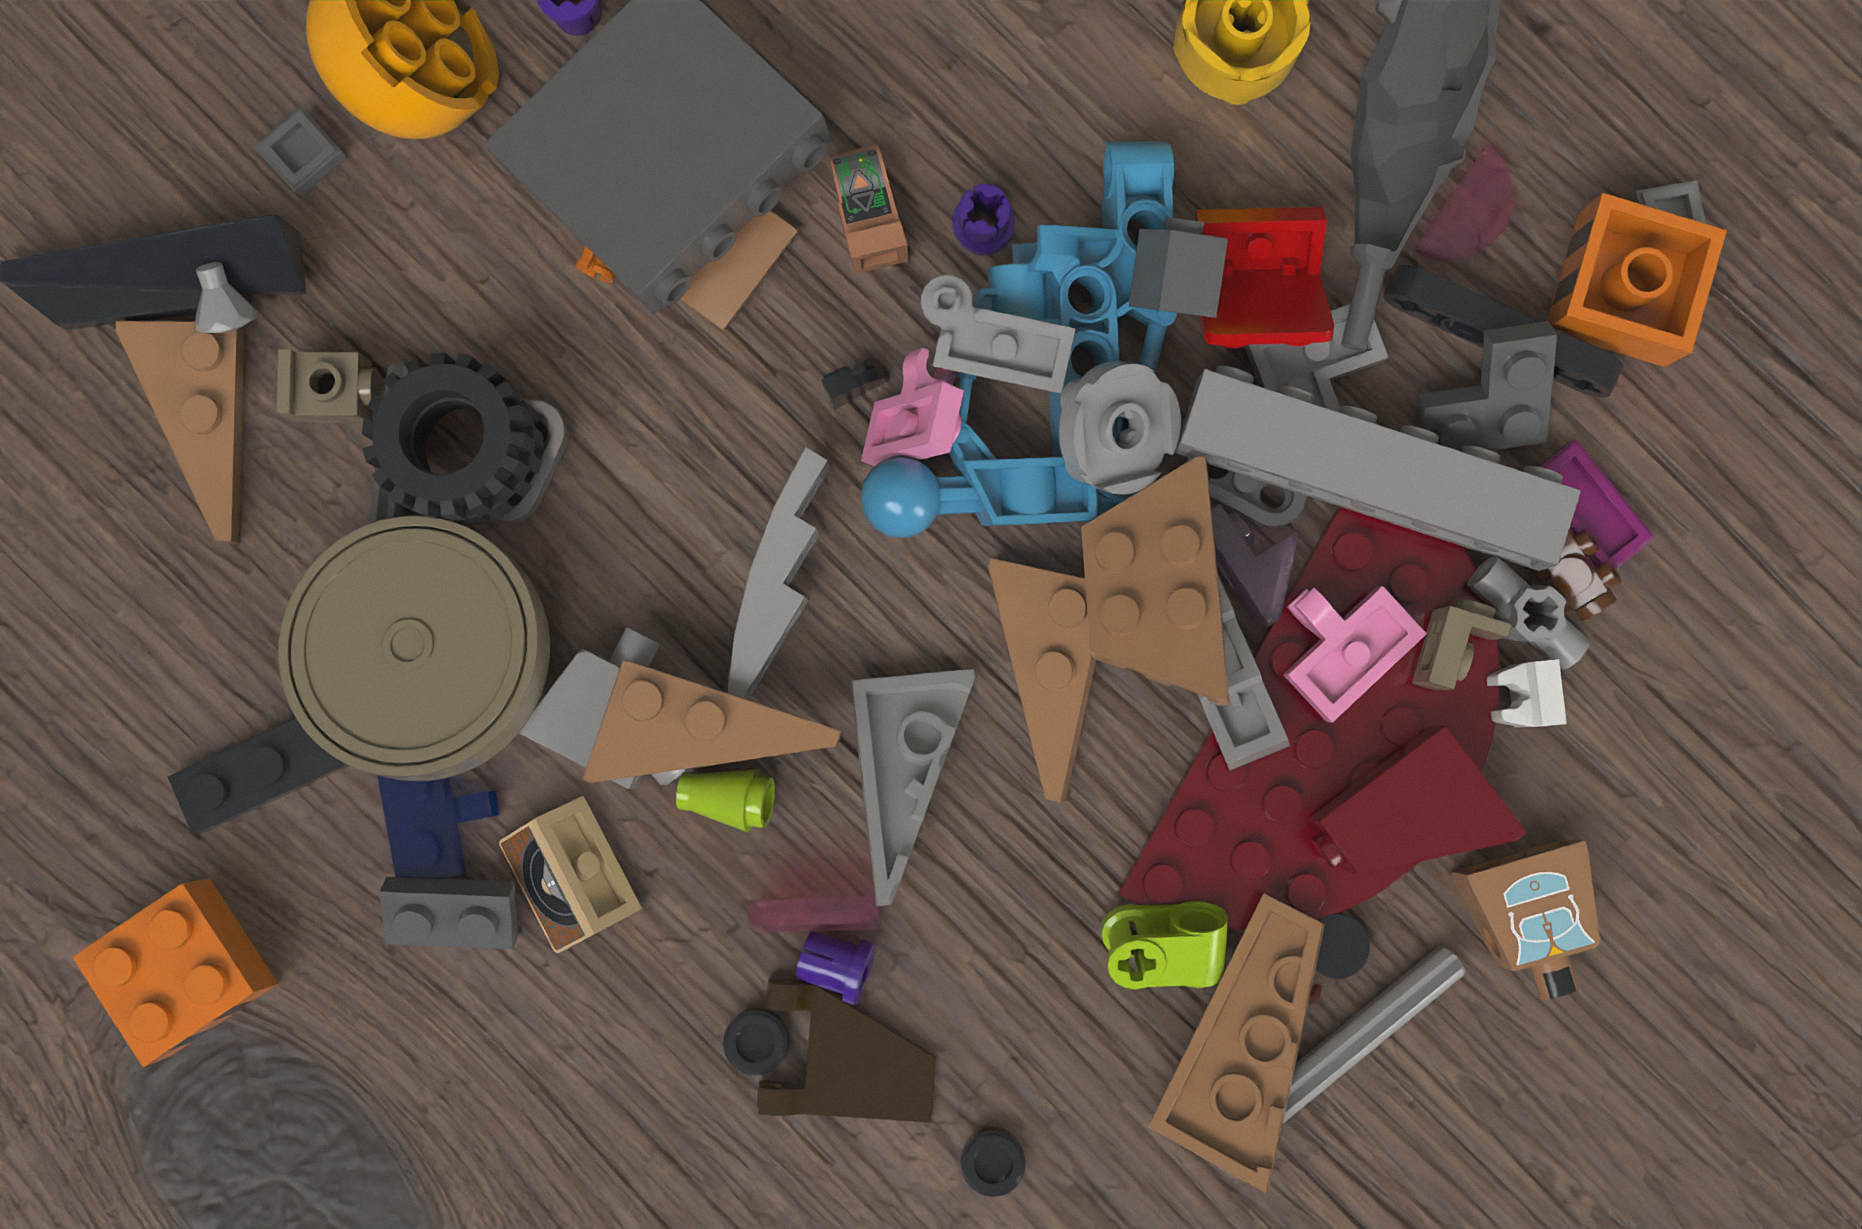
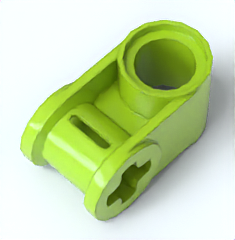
[1101,901,1228,990]

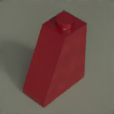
[1308,726,1527,875]

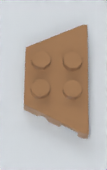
[1081,456,1230,705]

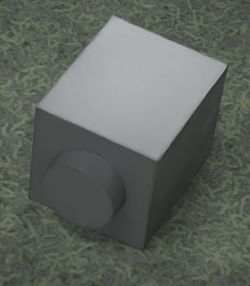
[1129,218,1228,318]

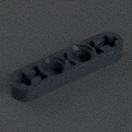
[1383,265,1624,398]

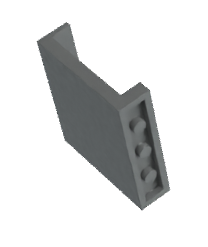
[484,0,832,315]

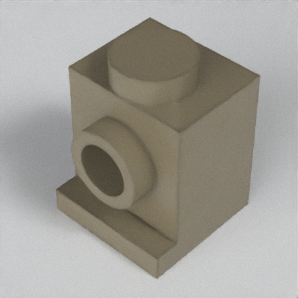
[276,349,381,423]

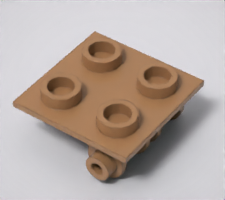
[680,210,798,331]

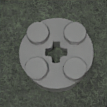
[1059,361,1181,494]

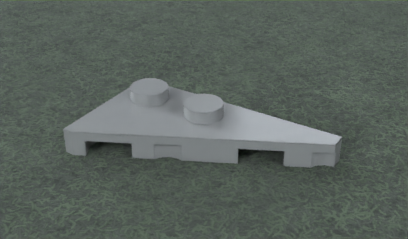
[851,669,975,906]

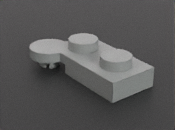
[921,275,1075,393]

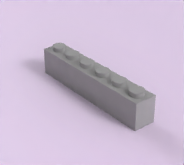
[1174,366,1581,571]

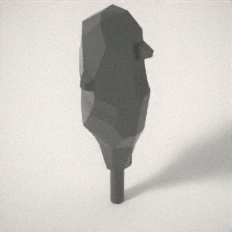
[1340,0,1501,351]

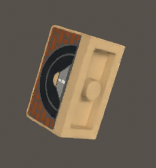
[499,796,642,953]

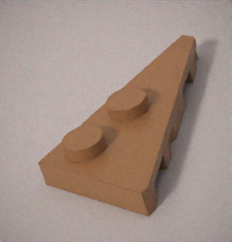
[115,321,245,544]
[988,558,1096,802]
[582,659,842,783]

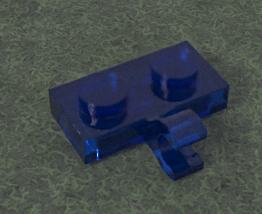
[377,775,501,879]

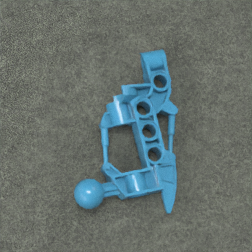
[860,141,1177,538]

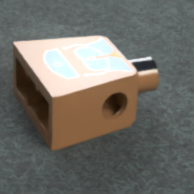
[1451,838,1600,999]

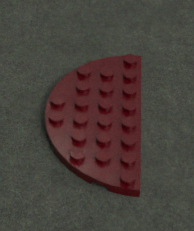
[1116,506,1500,930]

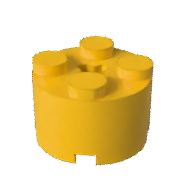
[1173,0,1311,105]

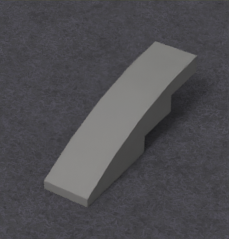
[728,447,831,700]
[1197,576,1290,770]

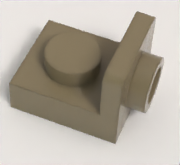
[1412,599,1512,691]

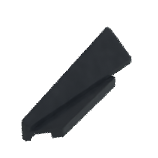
[0,215,307,330]

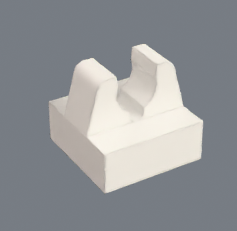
[1487,659,1567,728]

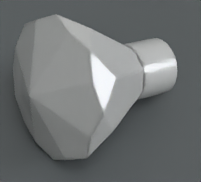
[195,262,259,333]

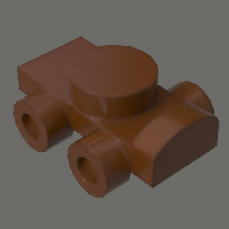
[1533,528,1621,621]

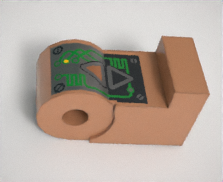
[829,144,908,274]

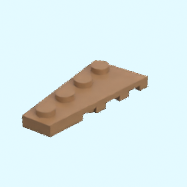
[1148,894,1325,1193]

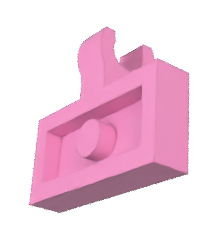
[861,348,964,466]
[1283,586,1427,723]

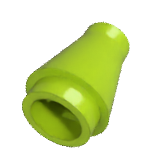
[676,769,775,833]

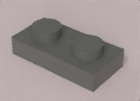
[379,877,518,949]

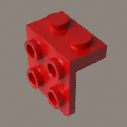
[1195,207,1335,348]

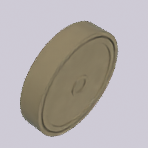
[278,516,550,781]

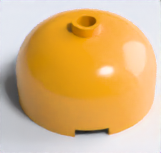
[306,0,499,139]

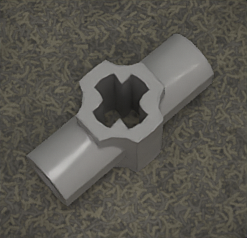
[1467,556,1590,670]

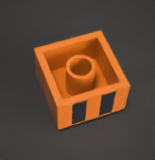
[1547,193,1727,367]
[72,878,279,1067]

